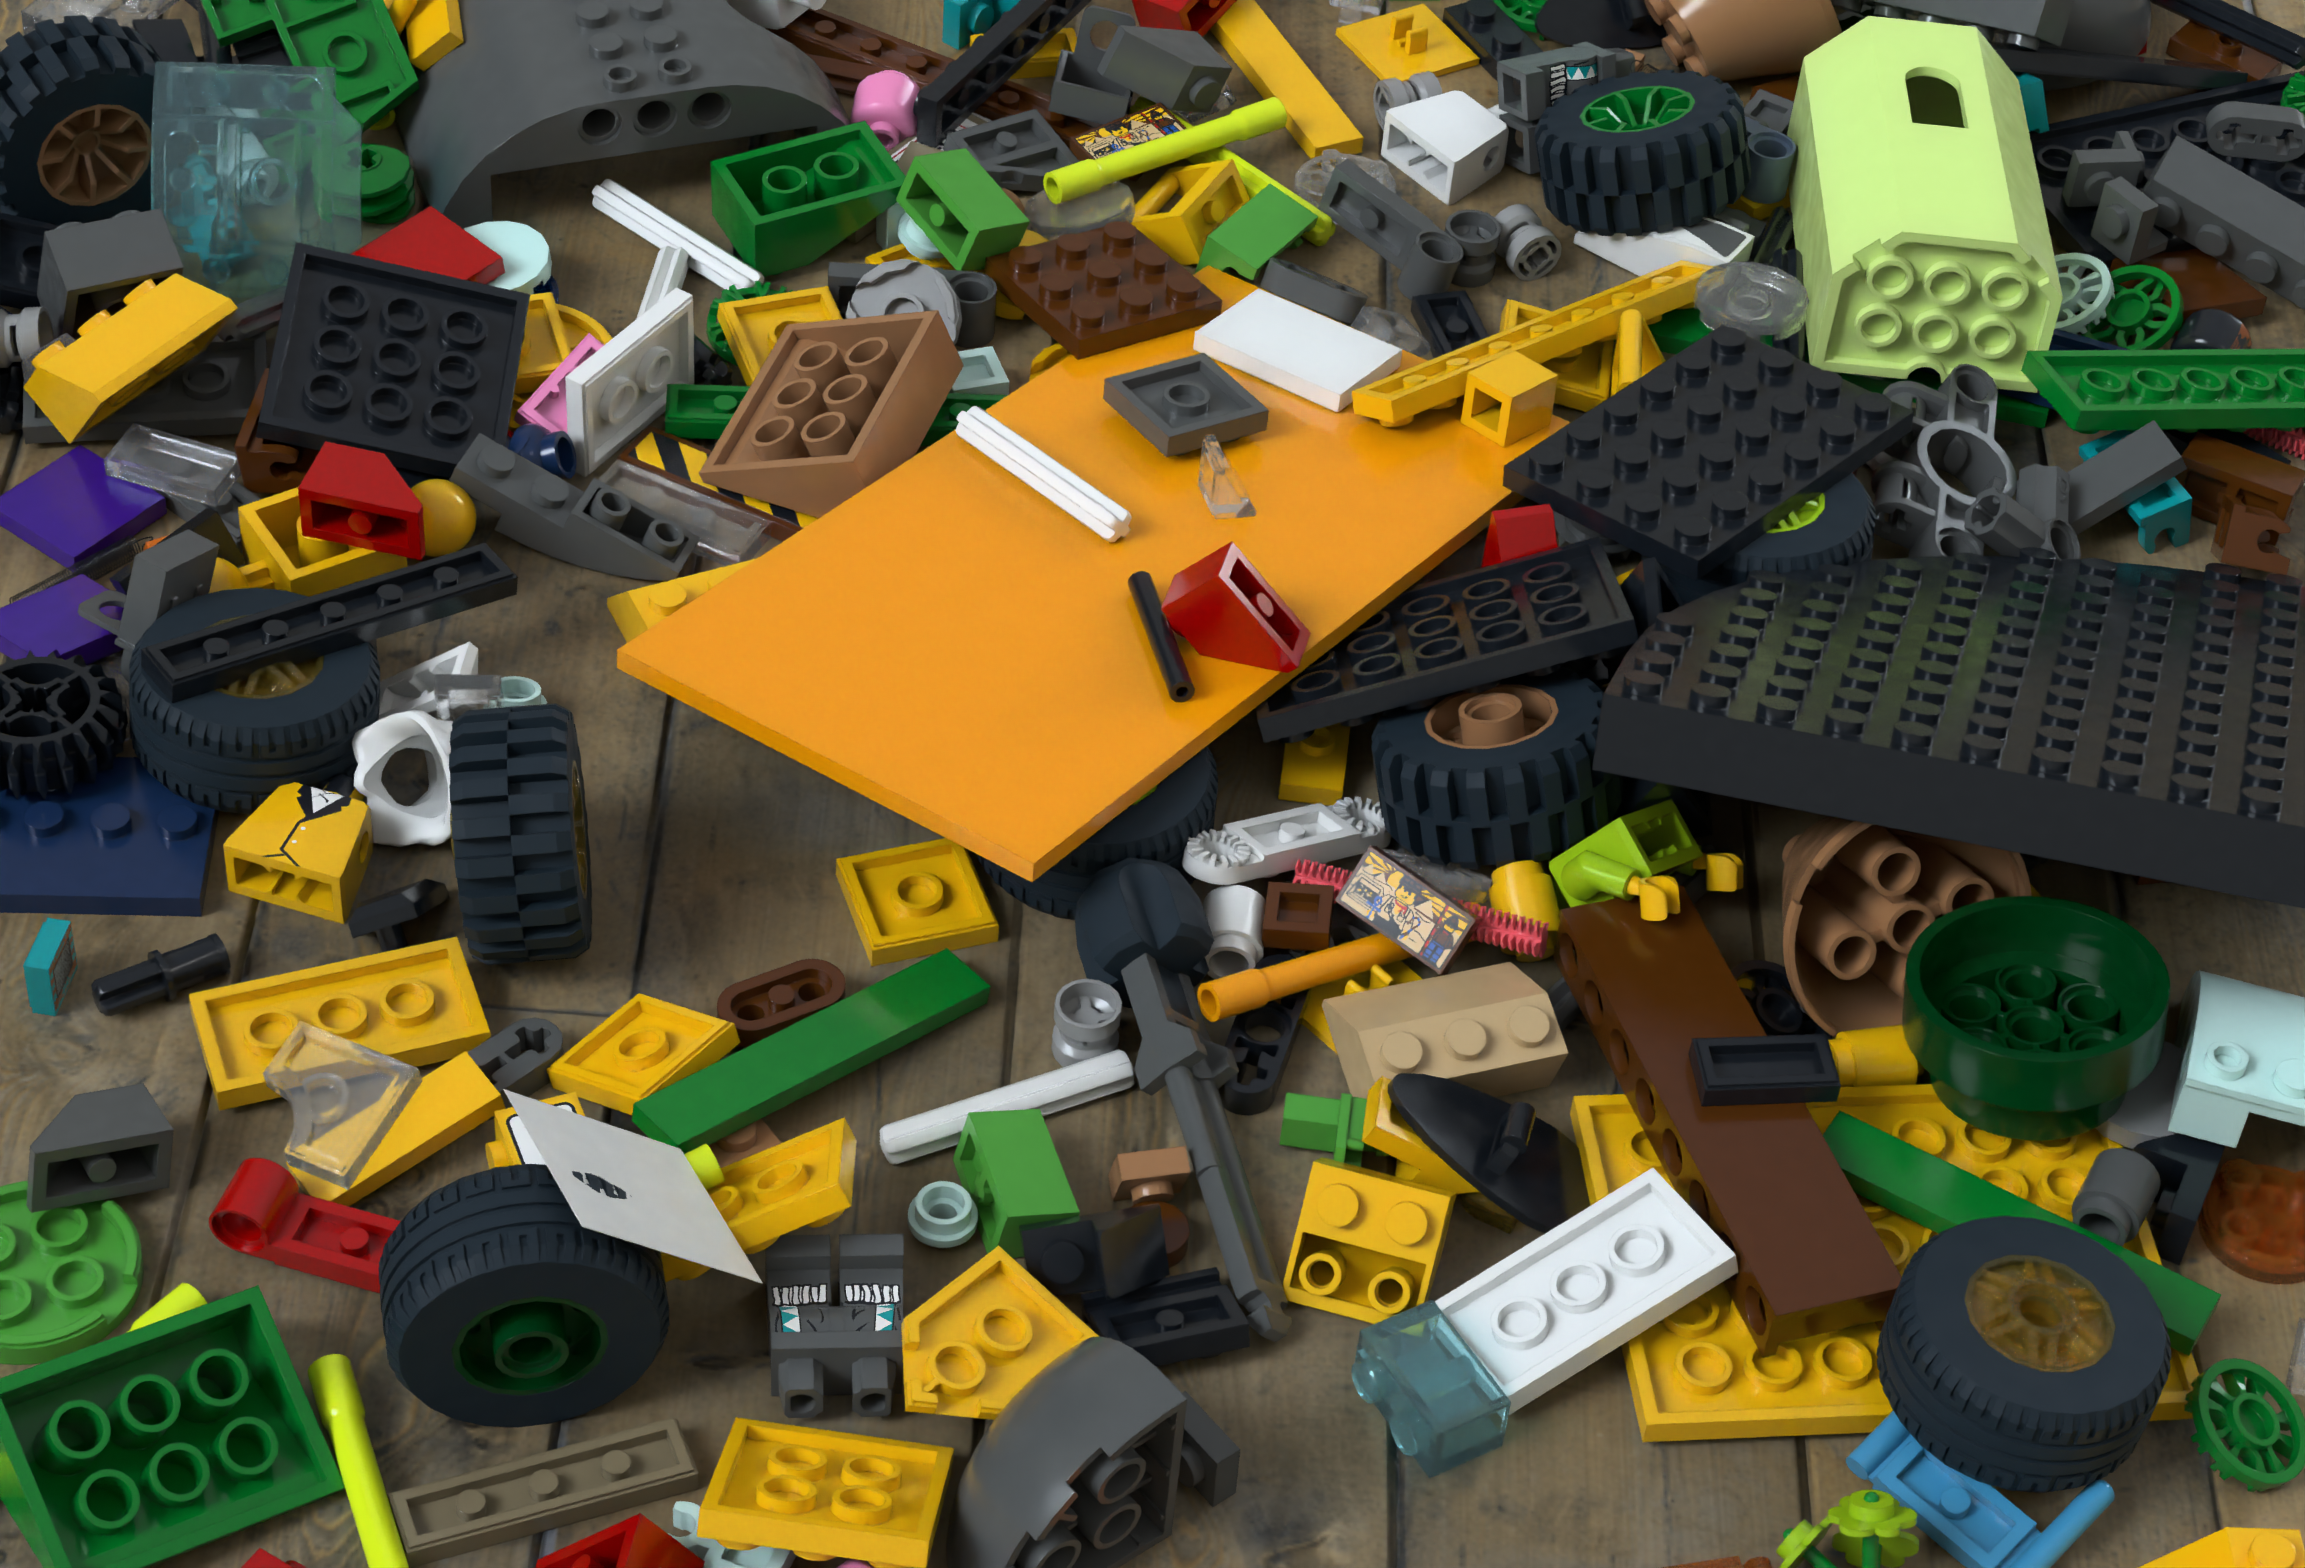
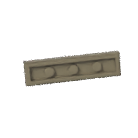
[388,1416,699,1568]

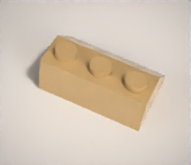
[1322,962,1569,1098]

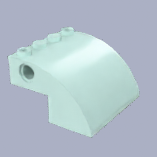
[2168,970,2305,1148]

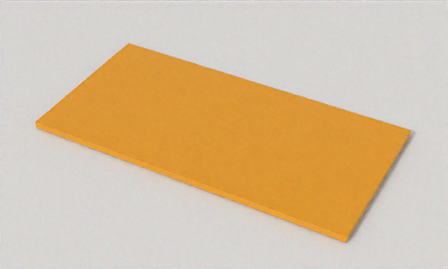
[617,265,1571,882]

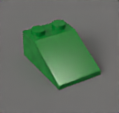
[710,121,906,277]

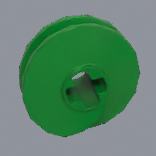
[312,143,415,224]

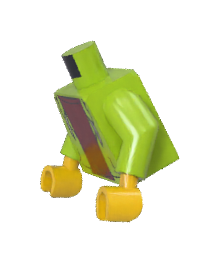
[1549,799,1743,921]

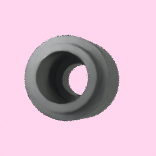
[2072,1148,2161,1246]

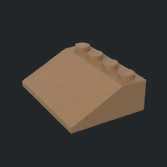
[699,310,964,518]

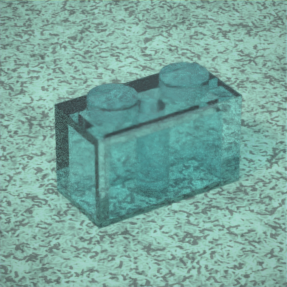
[1351,1299,1511,1479]

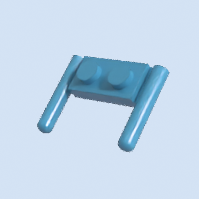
[1845,1411,2115,1568]

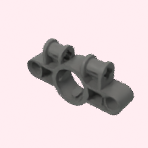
[1871,364,2017,558]

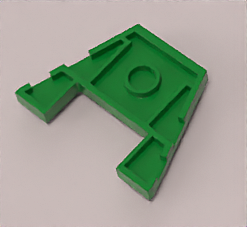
[200,0,419,193]

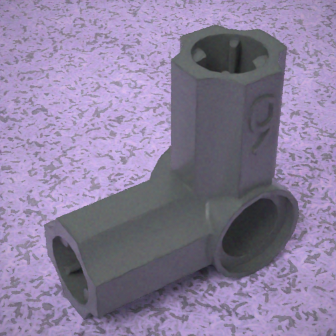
[1964,463,2081,561]

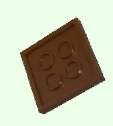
[984,221,1222,360]

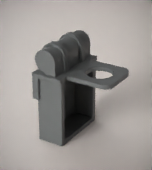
[1048,5,1136,125]
[77,529,219,682]

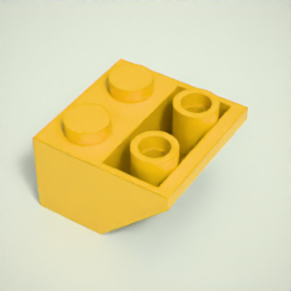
[1282,1157,1457,1335]

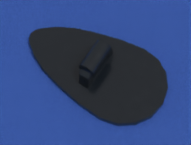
[1534,0,1668,49]
[1388,1073,1590,1233]

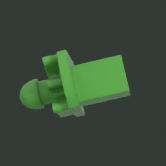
[1279,1092,1389,1167]

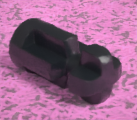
[694,334,733,386]
[0,366,24,435]

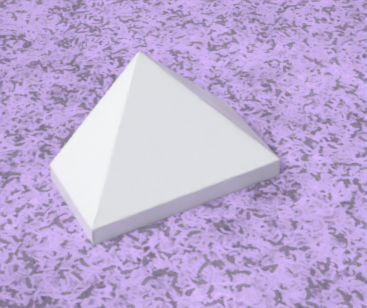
[379,641,478,720]

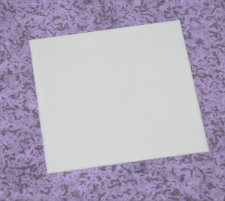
[503,1089,763,1284]

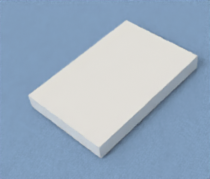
[565,287,694,477]
[1193,288,1402,413]

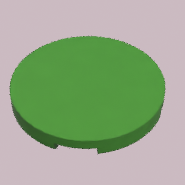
[0,1181,144,1365]

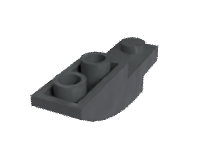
[449,433,701,581]

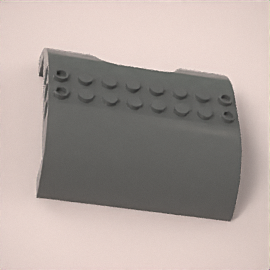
[394,0,851,229]

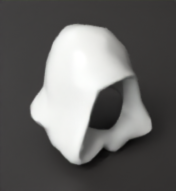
[352,710,453,847]

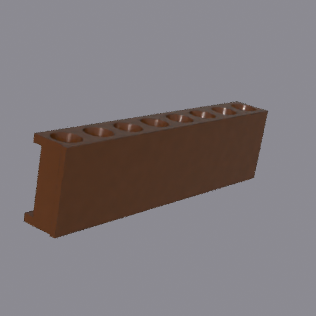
[1553,885,1902,1358]

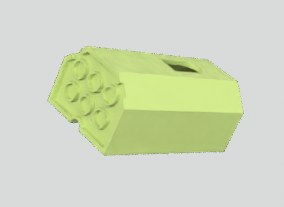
[1787,16,2063,393]

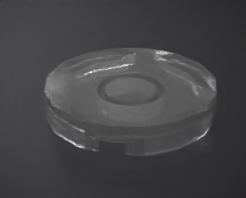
[1024,181,1136,241]
[1693,261,1809,341]

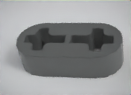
[2206,101,2305,162]
[1260,258,1368,324]
[468,1018,564,1120]

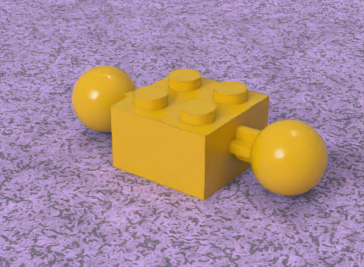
[209,479,477,597]

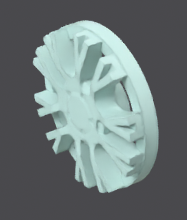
[2054,253,2115,334]

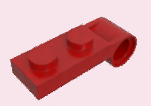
[209,1158,401,1293]

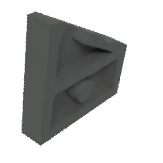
[943,109,1080,193]

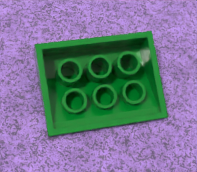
[0,1285,345,1568]

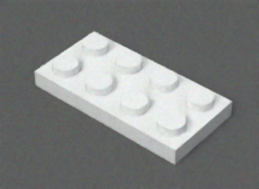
[1420,1168,1738,1419]

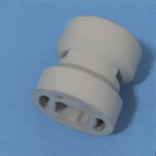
[1373,71,1443,131]
[1495,204,1562,281]
[0,307,54,368]
[1051,978,1122,1067]

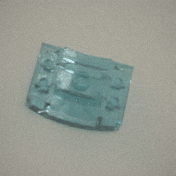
[151,61,362,298]

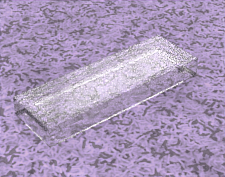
[598,459,771,566]

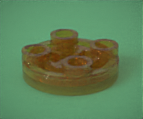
[2198,1159,2305,1284]

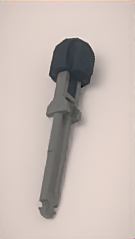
[1075,858,1293,1342]

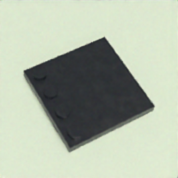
[256,242,530,478]

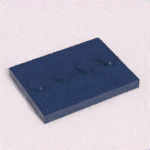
[0,757,219,917]

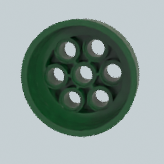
[1902,896,2170,1141]

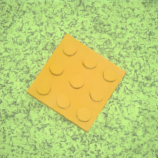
[697,1417,954,1568]

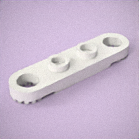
[1182,796,1392,885]

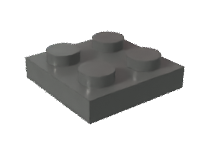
[1103,353,1269,457]

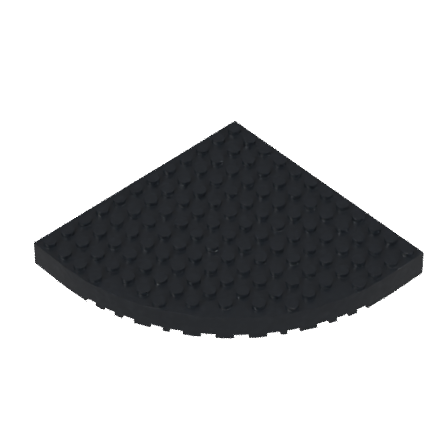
[1592,547,2305,908]

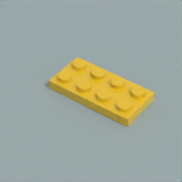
[189,936,491,1111]

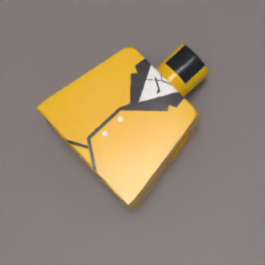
[223,774,373,924]

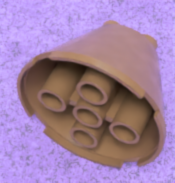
[1644,0,1842,81]
[1782,816,2032,1037]

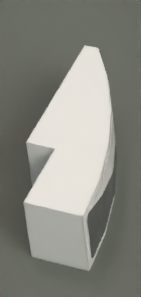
[1573,217,1755,297]

